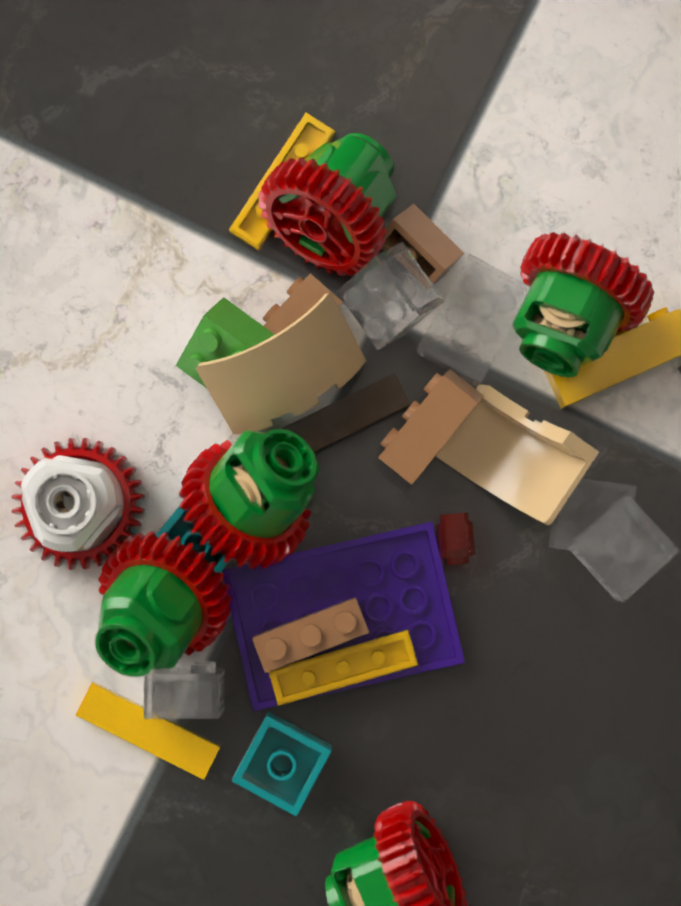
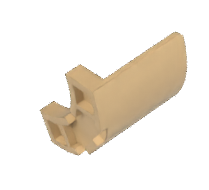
[196,293,366,434]
[435,384,599,526]

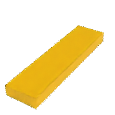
[229,113,336,251]
[269,629,418,706]
[75,682,221,780]

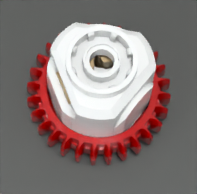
[11,438,146,570]

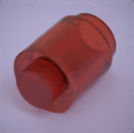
[437,513,476,565]

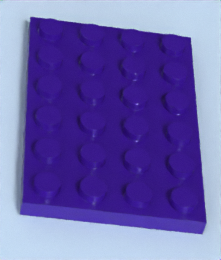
[222,522,465,711]

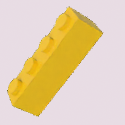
[544,307,681,409]

